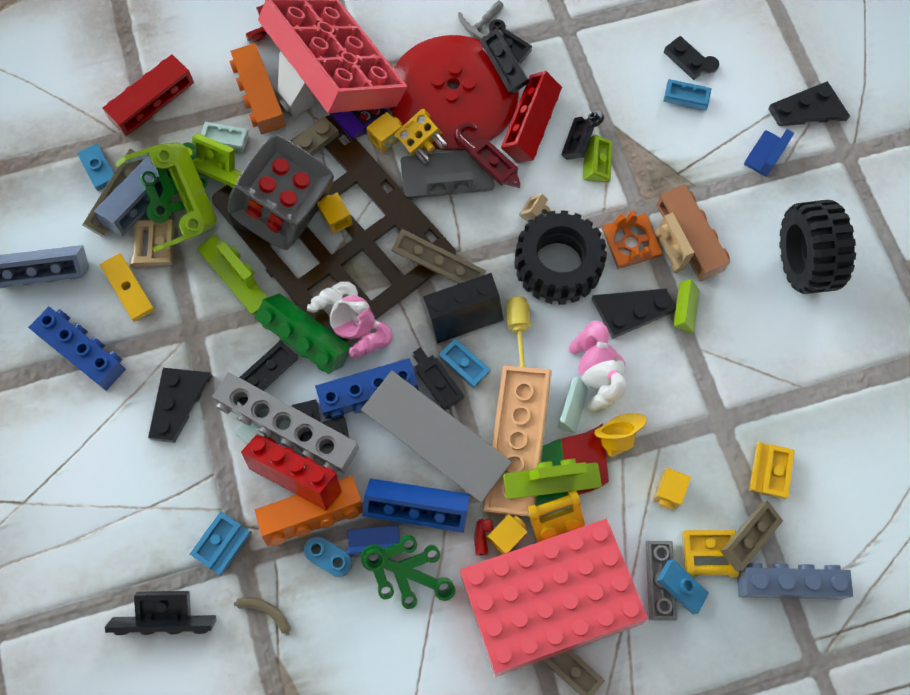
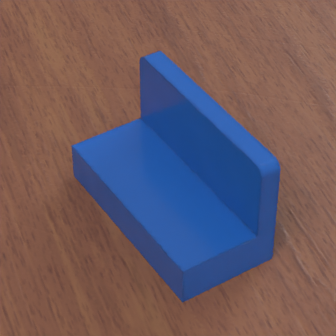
[744,129,794,177]
[347,525,400,557]

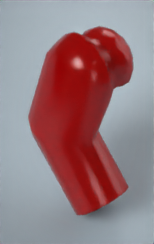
[473,518,493,556]

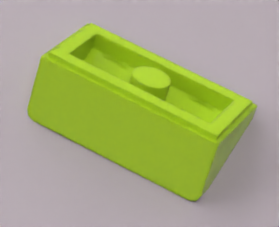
[583,134,613,182]
[673,279,699,334]

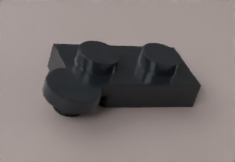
[489,19,532,64]
[663,36,720,80]
[561,110,604,160]

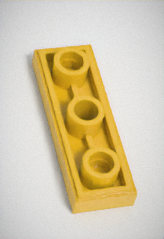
[99,253,155,322]

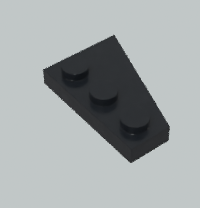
[768,81,850,126]
[591,288,676,339]
[148,367,213,443]

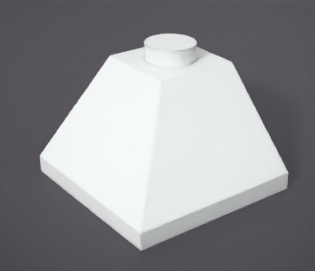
[278,51,315,118]

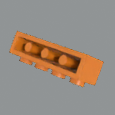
[229,43,286,134]
[254,475,363,547]

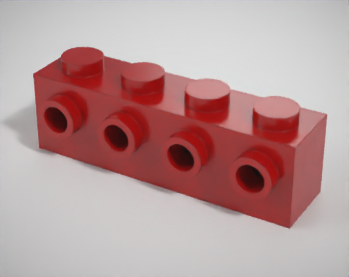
[102,54,194,136]
[501,71,562,163]
[241,434,342,510]

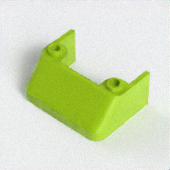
[115,142,217,252]

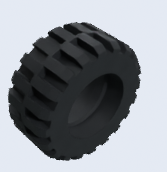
[779,199,856,294]
[514,210,607,305]

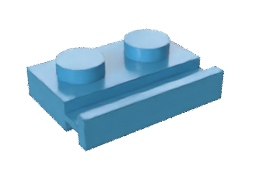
[189,511,252,576]

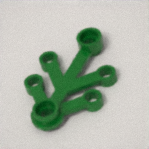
[140,142,208,223]
[361,535,456,609]

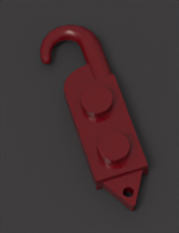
[454,123,521,188]

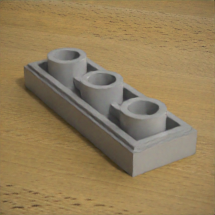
[645,541,677,621]

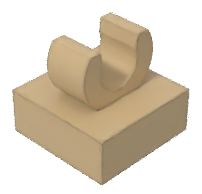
[519,194,551,221]

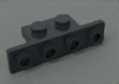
[105,591,217,635]

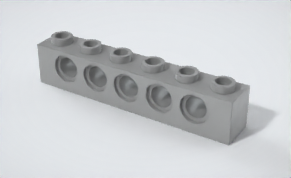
[212,372,359,474]

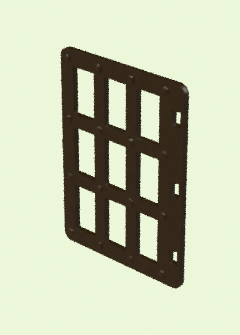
[212,115,456,342]

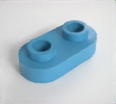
[304,537,352,577]

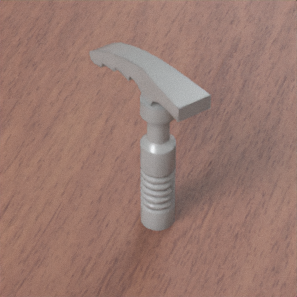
[458,0,504,40]

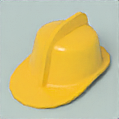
[594,413,647,457]

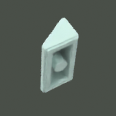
[558,377,588,433]

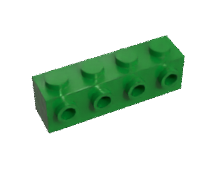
[254,293,351,374]

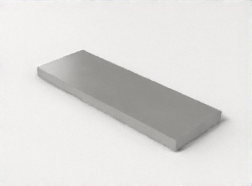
[361,370,512,502]

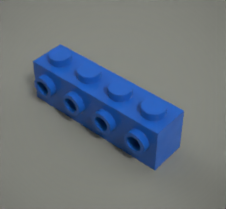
[28,306,126,391]
[315,358,419,420]
[362,478,470,533]

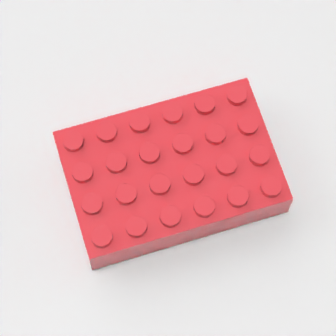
[258,0,408,113]
[460,518,648,678]

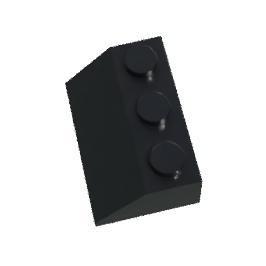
[421,273,504,344]

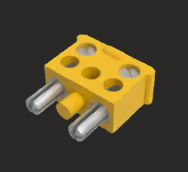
[394,109,447,164]

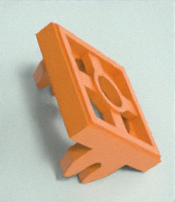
[602,210,662,269]

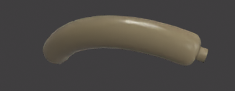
[234,597,291,636]

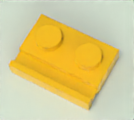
[749,442,795,500]

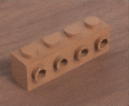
[656,184,731,281]

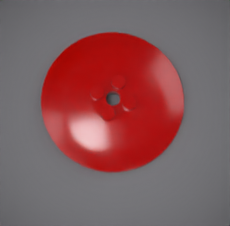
[390,35,519,151]

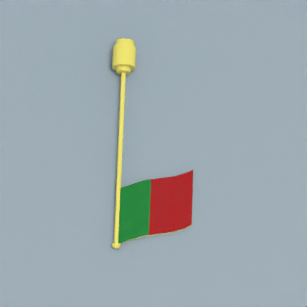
[505,296,609,506]

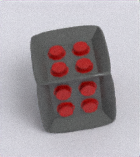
[228,135,334,250]

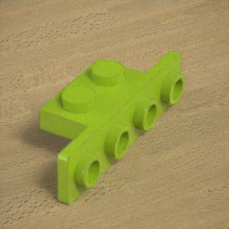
[187,133,242,188]
[197,235,268,315]
[503,459,602,499]

